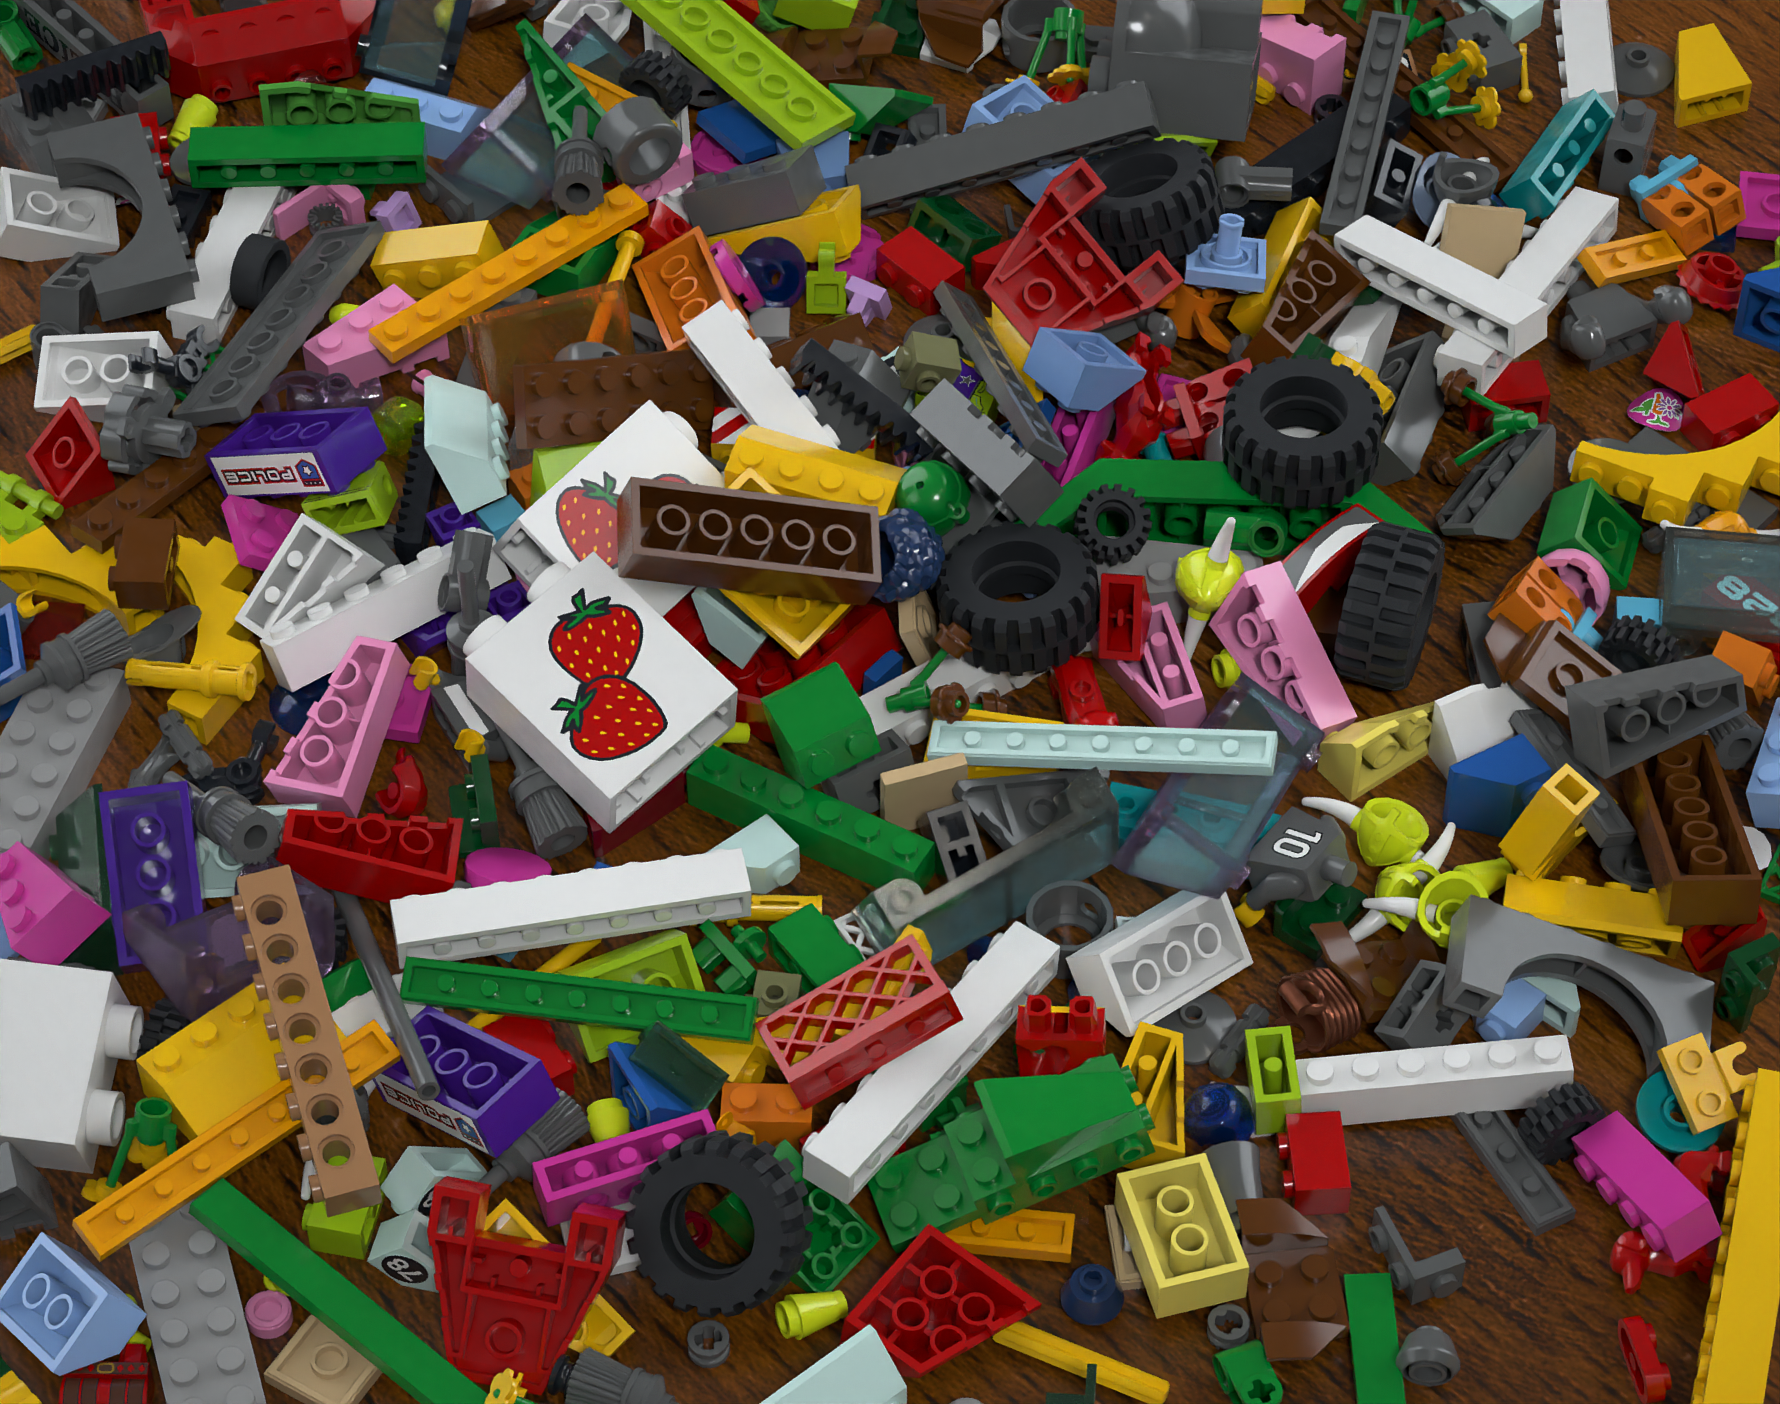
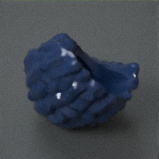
[873,507,946,603]

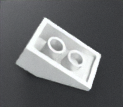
[0,167,120,262]
[34,331,173,423]

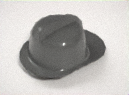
[123,605,202,664]

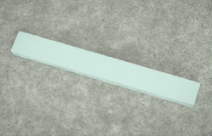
[927,720,1278,776]

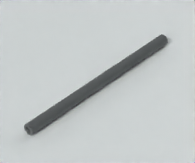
[330,889,440,1101]

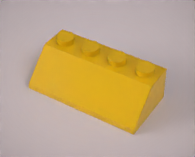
[1227,196,1334,338]
[724,424,908,517]
[1503,870,1683,959]

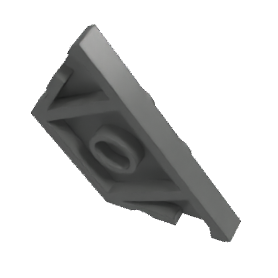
[952,769,1110,860]

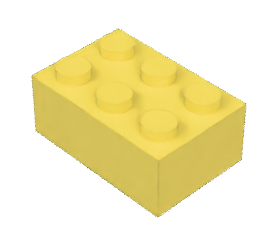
[1114,1153,1249,1319]

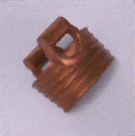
[1267,967,1362,1055]

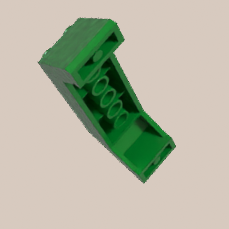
[1014,458,1434,555]

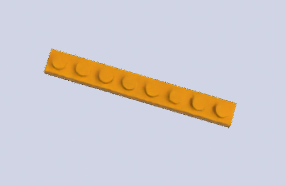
[368,183,649,364]
[72,1019,401,1262]

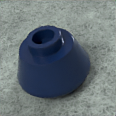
[1060,1264,1124,1325]

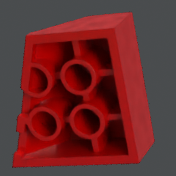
[839,1224,1042,1378]

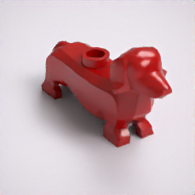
[1095,332,1175,461]
[1047,654,1120,771]
[1609,1144,1733,1295]

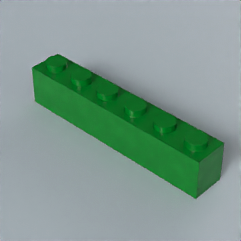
[187,122,428,188]
[686,745,935,904]
[768,903,969,1133]

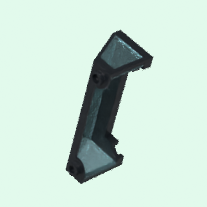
[355,0,473,96]

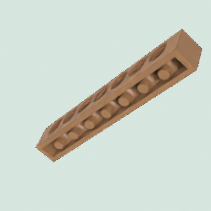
[231,864,382,1217]

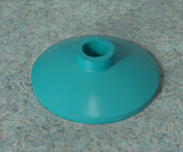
[1635,1070,1726,1154]

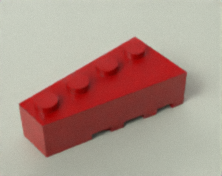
[272,809,464,904]

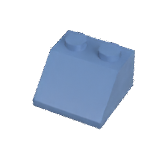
[1023,327,1146,413]

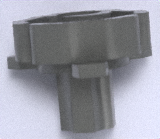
[99,384,197,476]

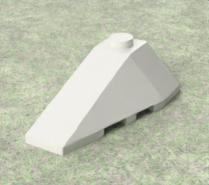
[543,0,632,67]
[1323,293,1402,376]
[1428,680,1540,780]

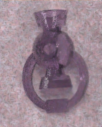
[261,371,383,417]

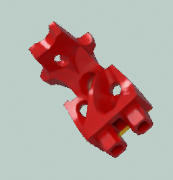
[1015,995,1106,1077]

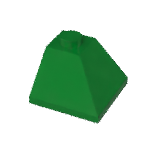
[829,83,934,142]

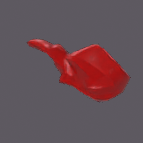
[375,747,428,819]

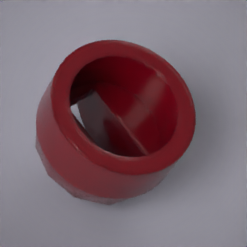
[685,1210,713,1249]

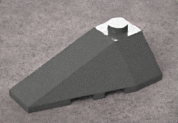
[807,339,911,454]

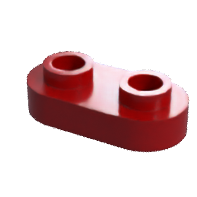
[1618,1315,1672,1404]

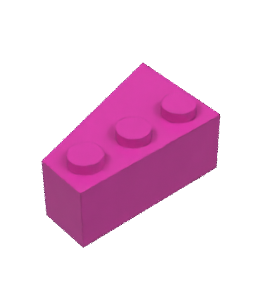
[0,841,112,965]

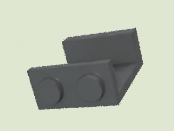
[418,121,542,224]

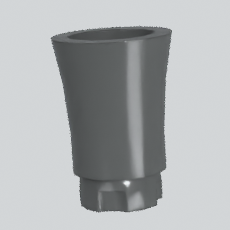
[1201,1141,1263,1244]

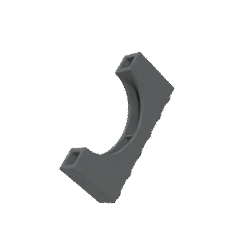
[46,112,199,322]
[1442,894,1715,1078]

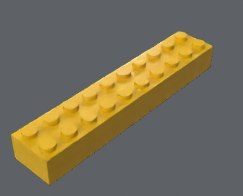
[1690,1068,1780,1404]

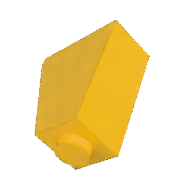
[1674,23,1752,128]

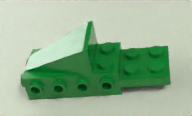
[868,1052,1156,1254]

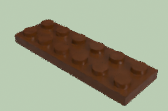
[513,348,714,449]

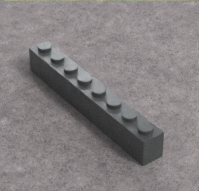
[844,80,1161,220]

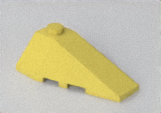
[1317,701,1435,802]

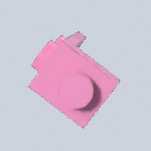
[273,185,366,240]

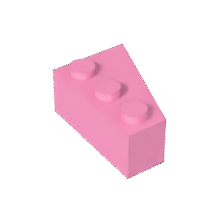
[302,284,450,398]
[1090,601,1209,729]

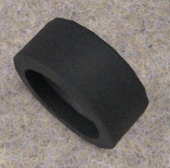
[230,233,291,310]

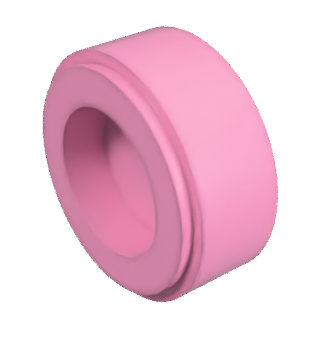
[245,1290,293,1339]

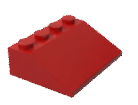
[715,604,903,744]

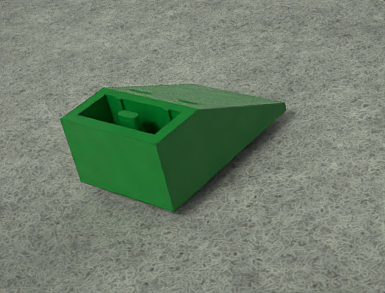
[510,210,629,301]
[708,1139,881,1293]

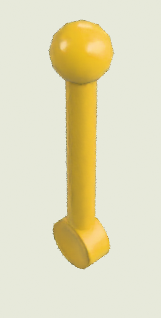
[1518,43,1533,103]

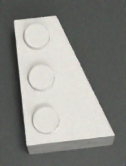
[234,513,385,639]

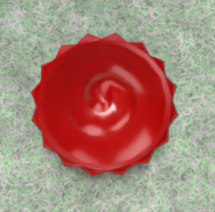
[1675,252,1745,311]

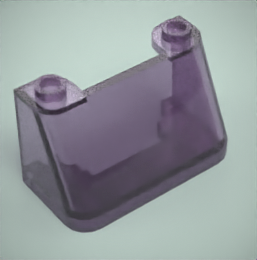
[122,856,335,1023]

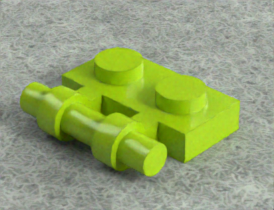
[0,470,64,544]

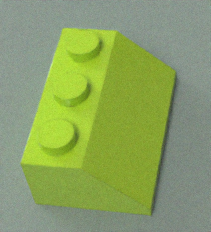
[554,928,705,1063]

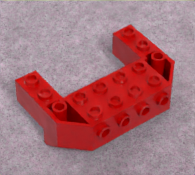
[138,0,376,104]

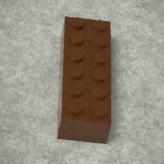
[617,477,882,606]
[1619,735,1763,927]

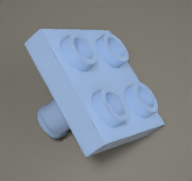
[1184,213,1266,294]

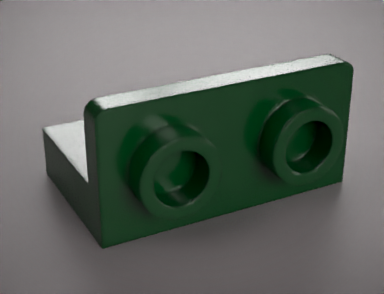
[871,0,926,59]
[448,754,501,858]
[1272,883,1368,962]
[1714,932,1780,1034]

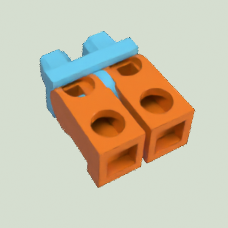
[1629,154,1746,257]
[1487,556,1603,652]

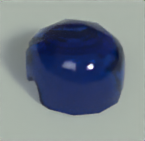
[1184,1082,1254,1147]

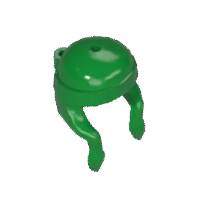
[895,460,971,536]

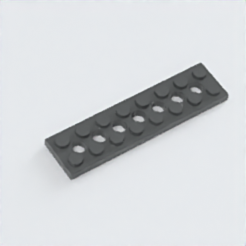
[172,220,386,428]

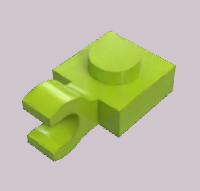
[806,242,847,314]

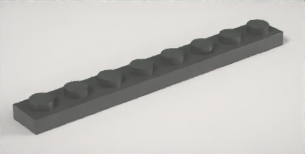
[1319,10,1410,236]
[933,280,1068,468]

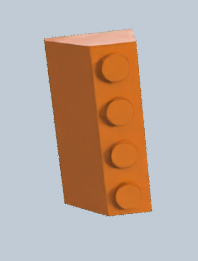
[631,225,757,351]

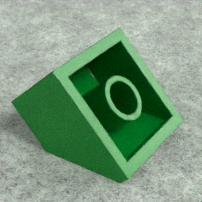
[1536,477,1643,591]
[760,661,882,789]

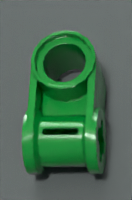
[1212,1339,1283,1404]

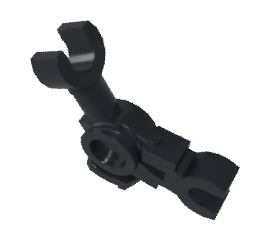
[128,324,220,396]
[181,719,279,809]

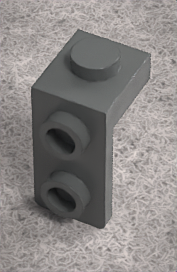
[1368,1206,1466,1305]

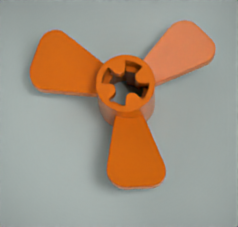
[1158,282,1238,354]

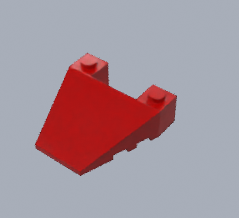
[983,157,1184,347]
[427,1176,628,1396]

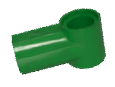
[0,0,43,73]
[1203,508,1288,557]

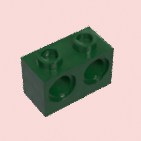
[906,195,1002,272]

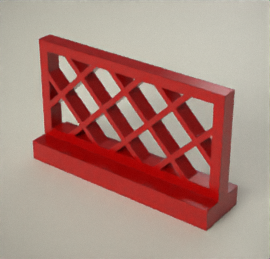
[755,934,964,1111]

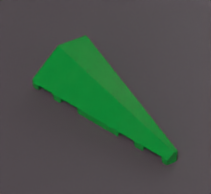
[515,18,616,183]

